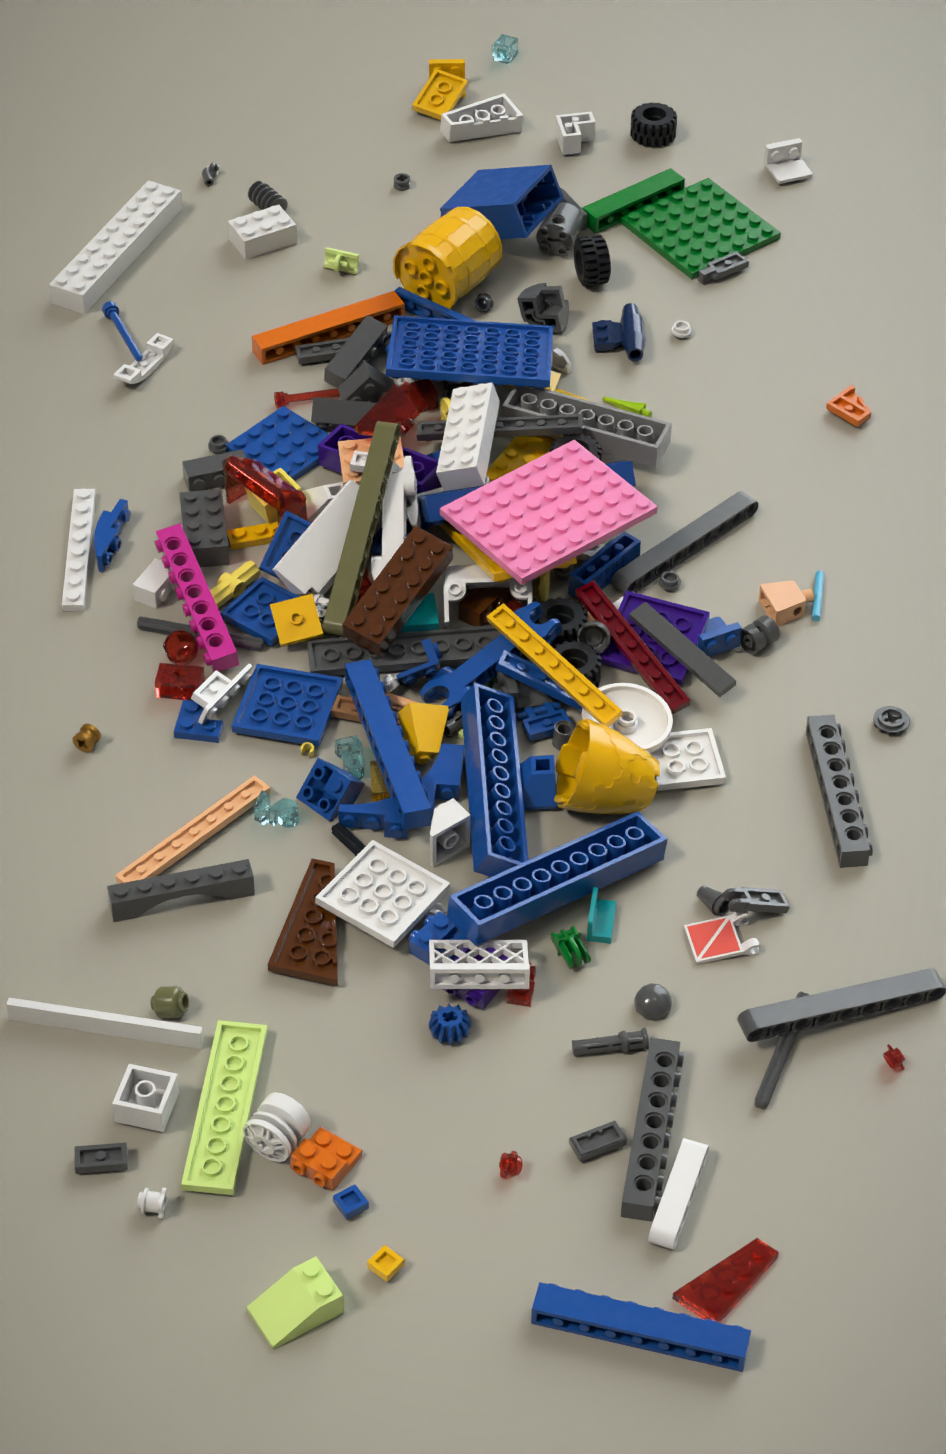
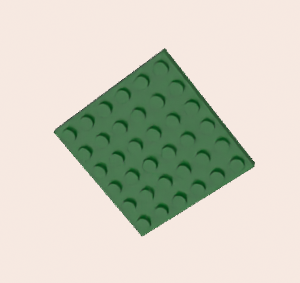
[620,178,781,279]

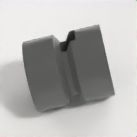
[740,615,780,655]

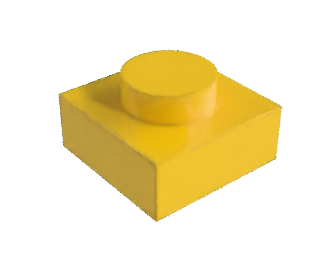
[367,1245,405,1282]

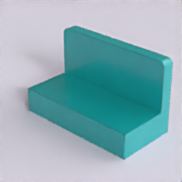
[587,887,617,944]

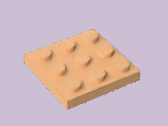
[338,437,404,486]

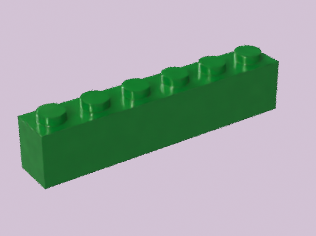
[582,168,685,234]

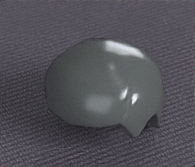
[577,621,611,653]
[634,983,672,1020]

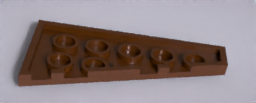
[268,858,338,986]

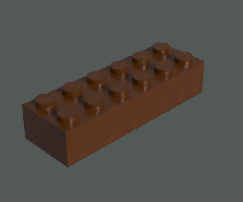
[342,526,453,657]

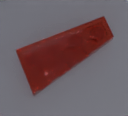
[672,1238,779,1323]

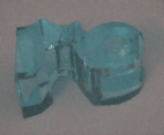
[335,735,365,780]
[254,790,299,828]

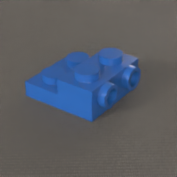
[409,911,469,965]

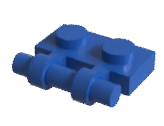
[516,701,572,741]

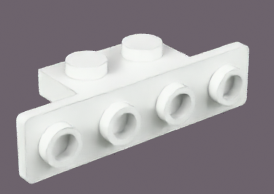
[191,664,253,724]

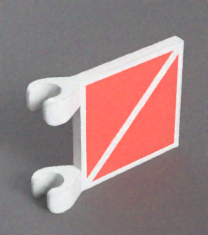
[684,910,759,965]

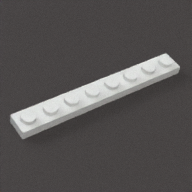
[62,489,96,612]

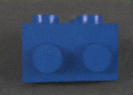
[698,617,742,657]
[396,638,442,687]

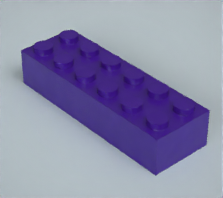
[317,423,442,497]

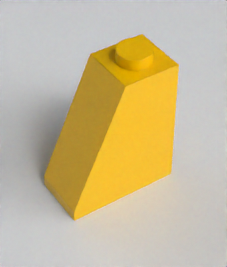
[398,702,449,764]

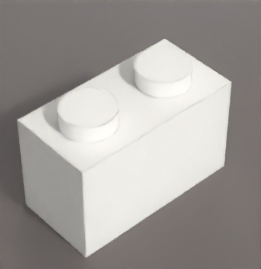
[133,558,177,609]

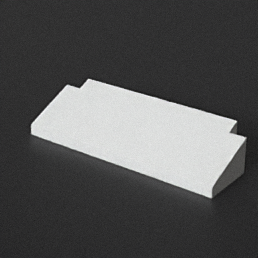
[272,480,382,594]

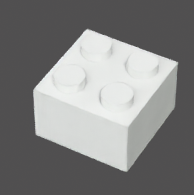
[112,1064,179,1132]

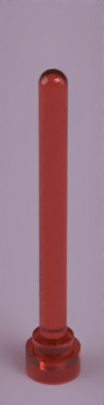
[274,388,340,408]

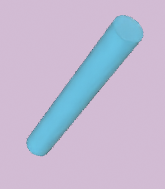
[812,571,824,621]

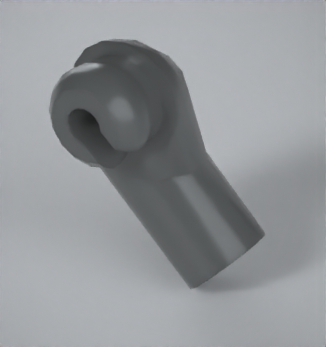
[202,162,220,187]

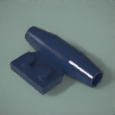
[592,303,646,361]

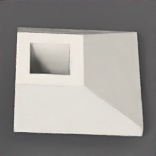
[302,482,343,522]

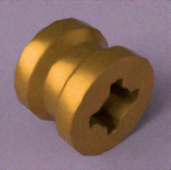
[72,724,101,752]

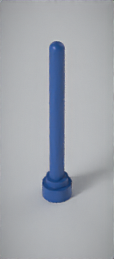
[102,301,143,362]

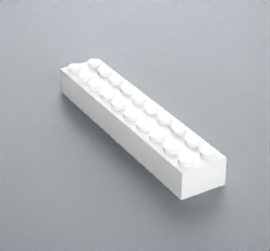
[49,180,182,314]

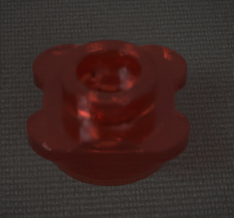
[883,1044,905,1071]
[499,1151,523,1178]

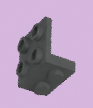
[497,671,552,711]

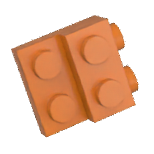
[290,1127,362,1191]

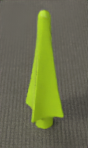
[603,397,652,417]

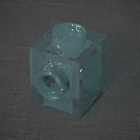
[491,34,518,64]

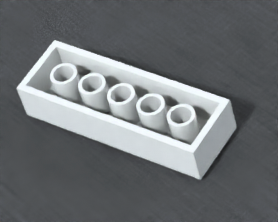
[436,383,500,491]

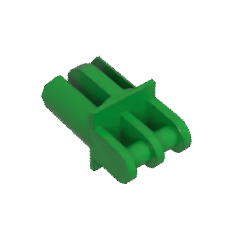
[550,926,591,969]

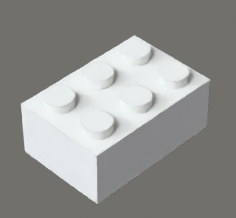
[228,205,297,260]

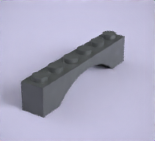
[107,859,255,922]

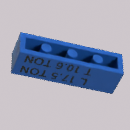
[568,531,641,601]

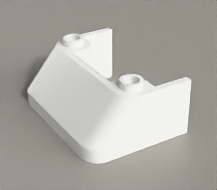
[442,565,533,629]

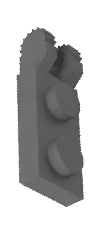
[722,887,790,913]

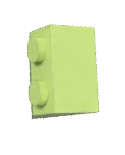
[247,1257,344,1349]

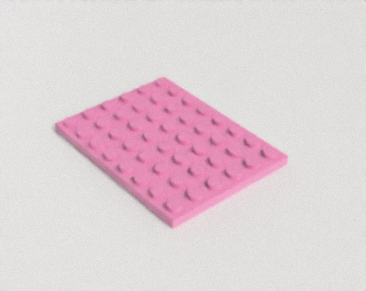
[440,440,658,585]

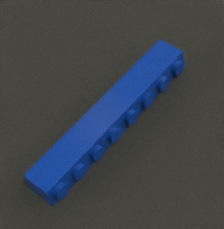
[531,1282,751,1372]

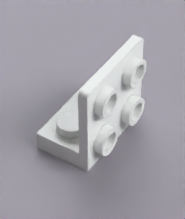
[764,138,812,184]

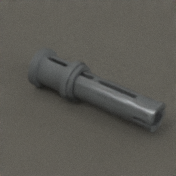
[572,1028,649,1056]

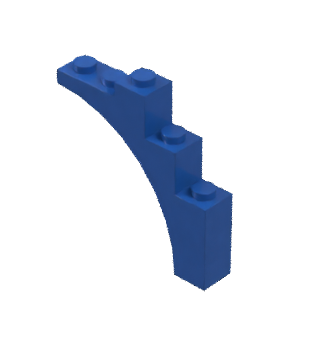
[338,743,465,839]

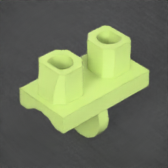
[323,247,360,274]

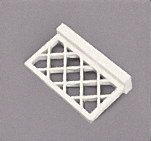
[429,940,530,989]

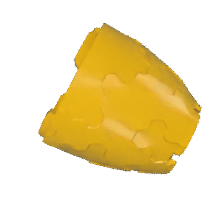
[554,718,660,814]

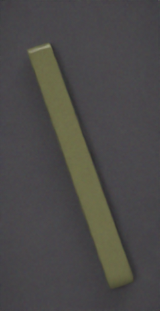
[323,421,400,636]

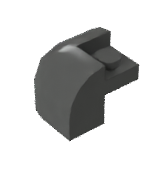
[517,283,569,333]

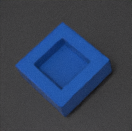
[333,1184,369,1220]

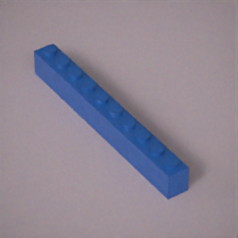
[345,659,434,830]

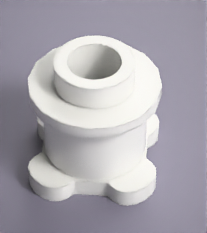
[137,1187,168,1219]

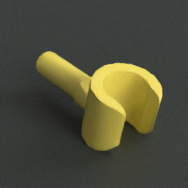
[300,742,315,758]

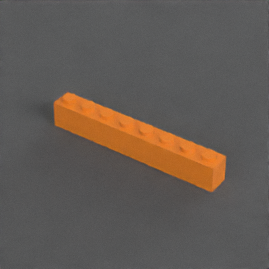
[252,291,405,365]

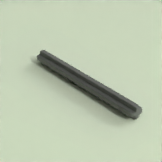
[137,616,264,651]
[754,991,809,1109]

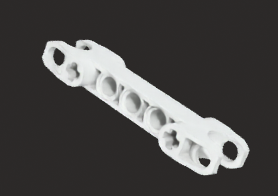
[371,456,417,580]

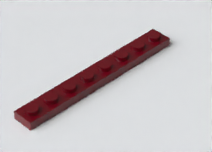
[575,580,690,714]

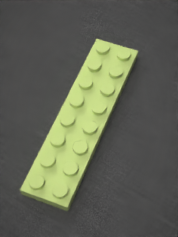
[181,1020,268,1195]

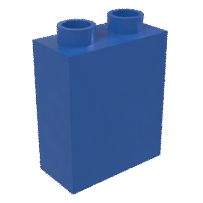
[440,165,564,239]

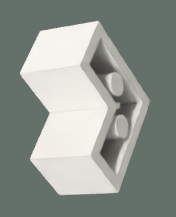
[555,112,596,155]

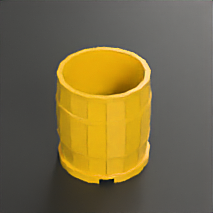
[393,207,502,309]

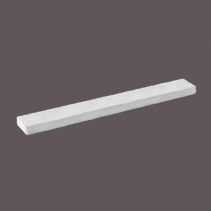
[6,998,204,1049]

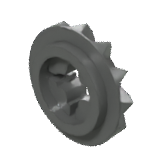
[873,706,910,735]

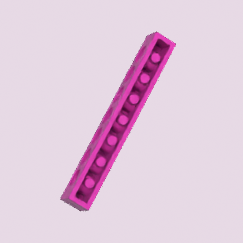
[154,523,239,672]

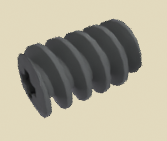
[248,181,288,211]

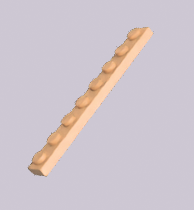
[115,775,271,884]

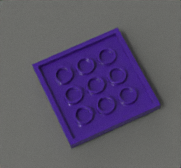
[599,590,710,685]

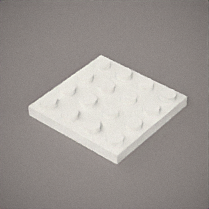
[315,840,450,948]

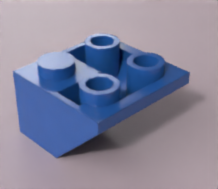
[520,755,557,810]
[296,758,365,821]

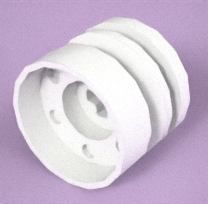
[243,1092,311,1162]

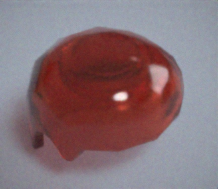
[163,629,199,666]

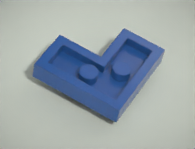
[174,700,223,743]

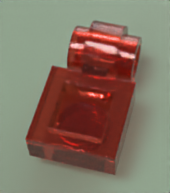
[507,963,536,1007]

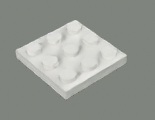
[650,728,726,791]

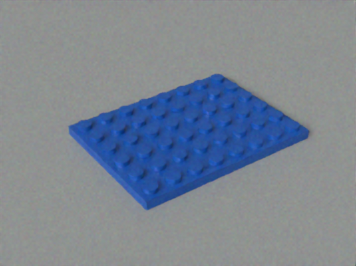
[385,315,553,389]

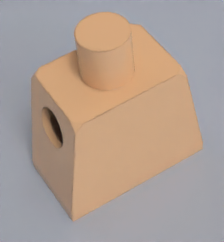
[759,581,814,627]

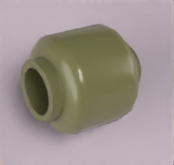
[150,986,189,1019]

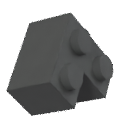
[338,362,398,404]

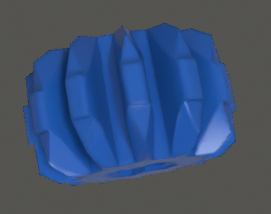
[429,1003,471,1046]

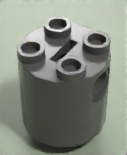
[536,202,584,257]

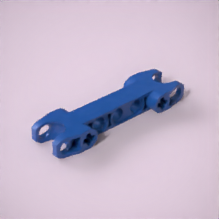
[420,601,562,720]

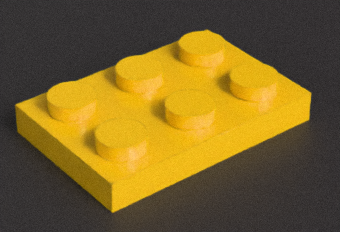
[412,69,468,120]

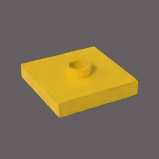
[270,594,324,647]

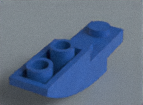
[94,499,131,573]

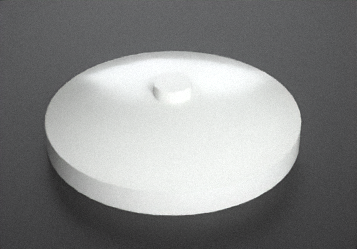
[581,683,673,753]

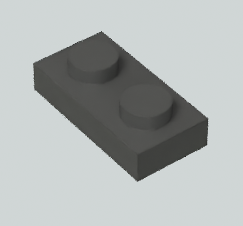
[74,1142,128,1174]

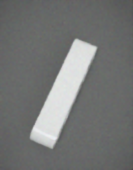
[648,1138,709,1250]

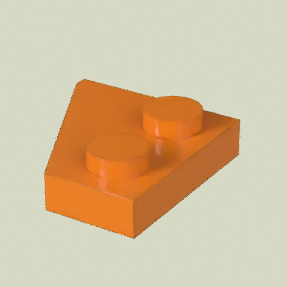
[826,385,871,427]

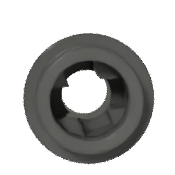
[697,885,730,916]

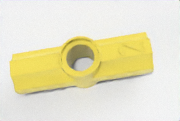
[210,560,260,608]

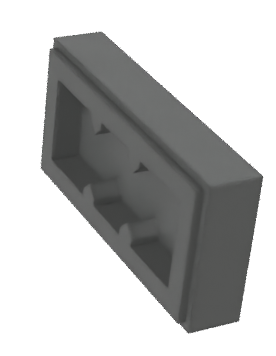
[569,1121,627,1162]

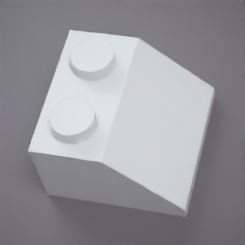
[430,798,471,868]

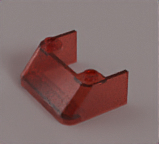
[353,381,429,436]
[222,455,307,526]

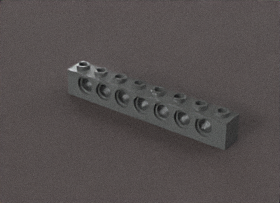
[806,715,873,868]
[621,1038,684,1222]

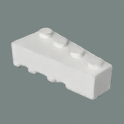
[440,93,523,142]

